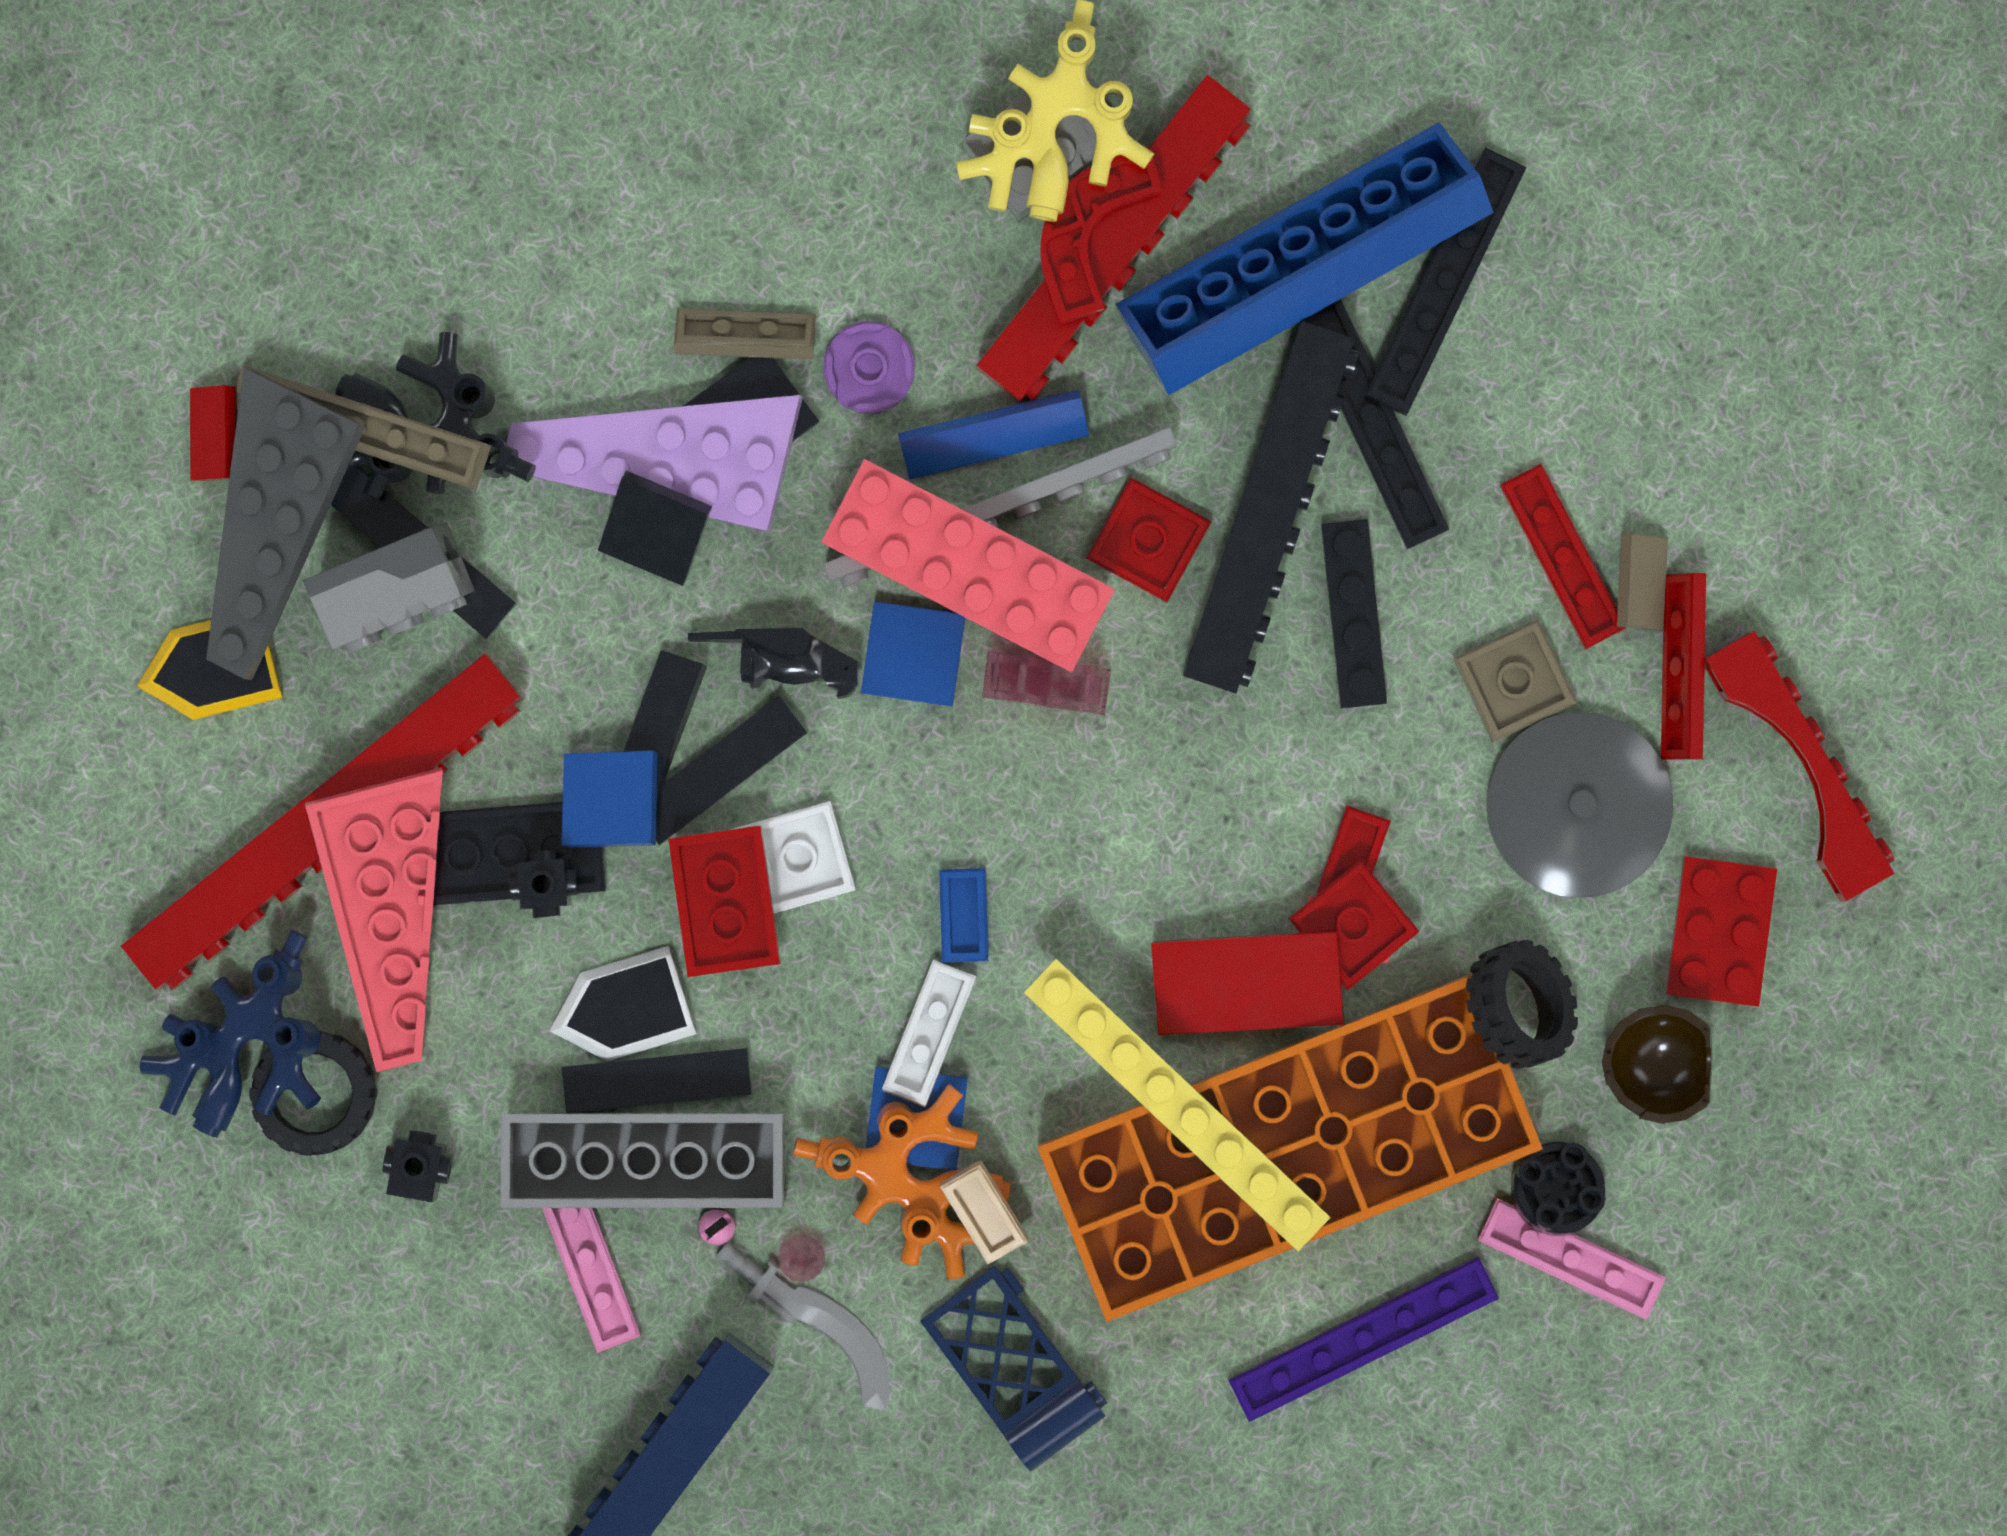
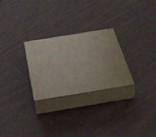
[1453,619,1577,742]

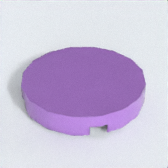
[823,321,915,414]

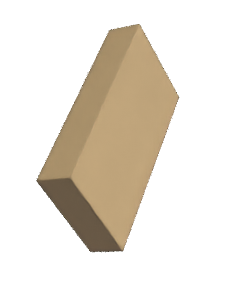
[940,1160,1029,1264]

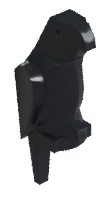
[688,628,859,699]

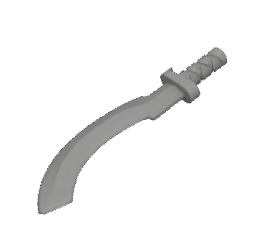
[716,1242,889,1410]

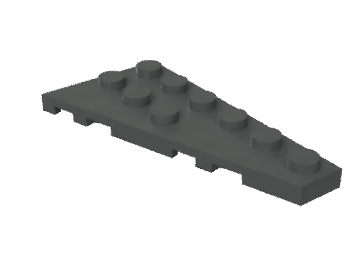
[206,368,366,680]

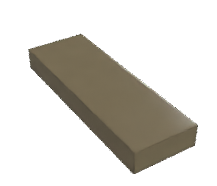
[674,309,816,359]

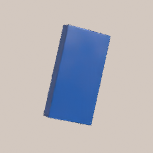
[939,868,989,963]

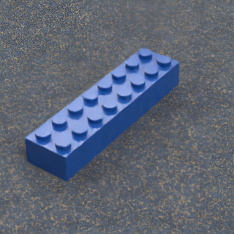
[1115,122,1494,396]

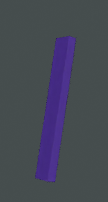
[1228,1256,1499,1422]

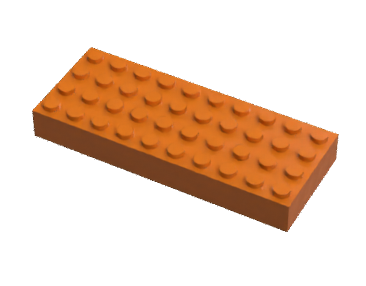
[1037,974,1543,1322]

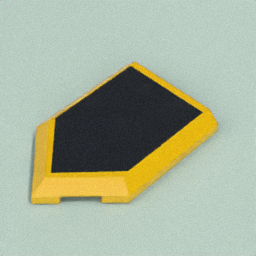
[137,620,283,720]

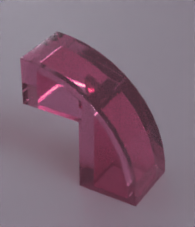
[982,651,1111,715]

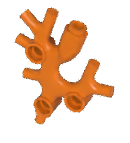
[793,1084,1011,1279]

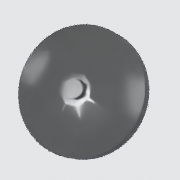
[1486,712,1673,898]

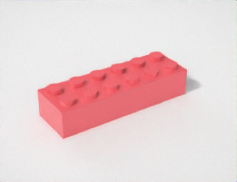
[821,459,1115,673]

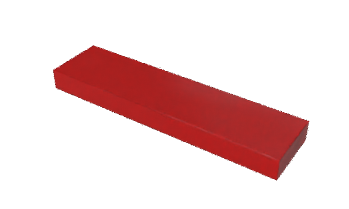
[1499,464,1626,650]
[1661,572,1706,760]

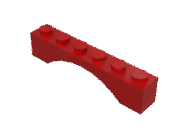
[1705,631,1895,902]

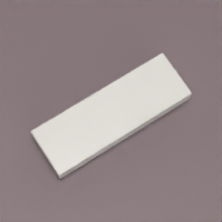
[882,960,976,1107]

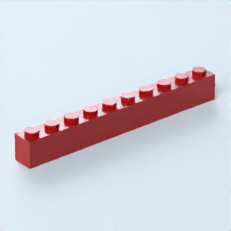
[120,654,524,991]

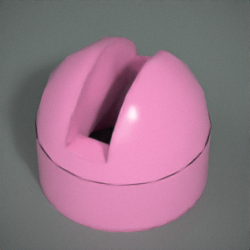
[698,1208,736,1246]

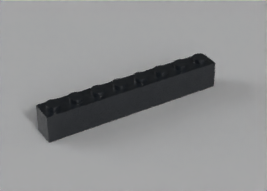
[1183,321,1360,694]

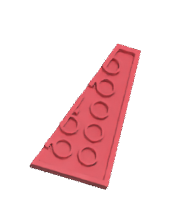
[305,768,443,1072]

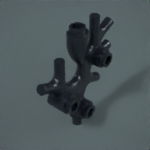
[335,332,536,501]

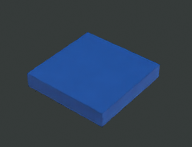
[861,601,965,707]
[562,751,658,848]
[866,1067,968,1170]

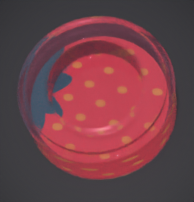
[778,1234,825,1282]

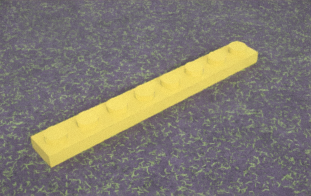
[1024,959,1331,1252]

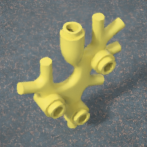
[956,0,1155,222]

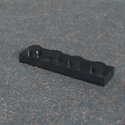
[1321,519,1387,709]

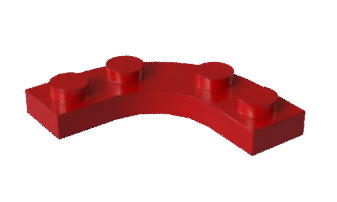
[1040,146,1163,325]

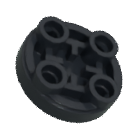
[1511,1142,1606,1236]

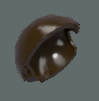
[1602,1005,1712,1124]

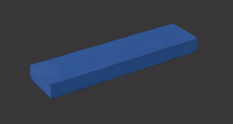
[898,389,1089,480]

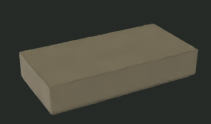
[1617,533,1668,630]

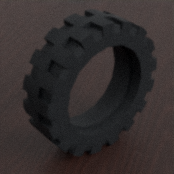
[1466,940,1578,1069]
[249,1031,377,1156]

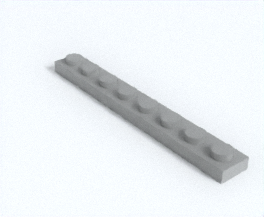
[824,427,1177,588]

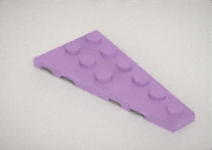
[506,395,803,532]

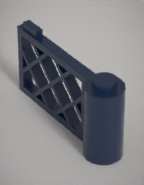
[920,1266,1108,1472]

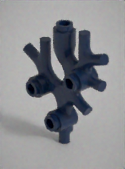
[140,930,321,1138]

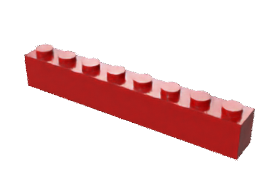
[976,74,1252,404]

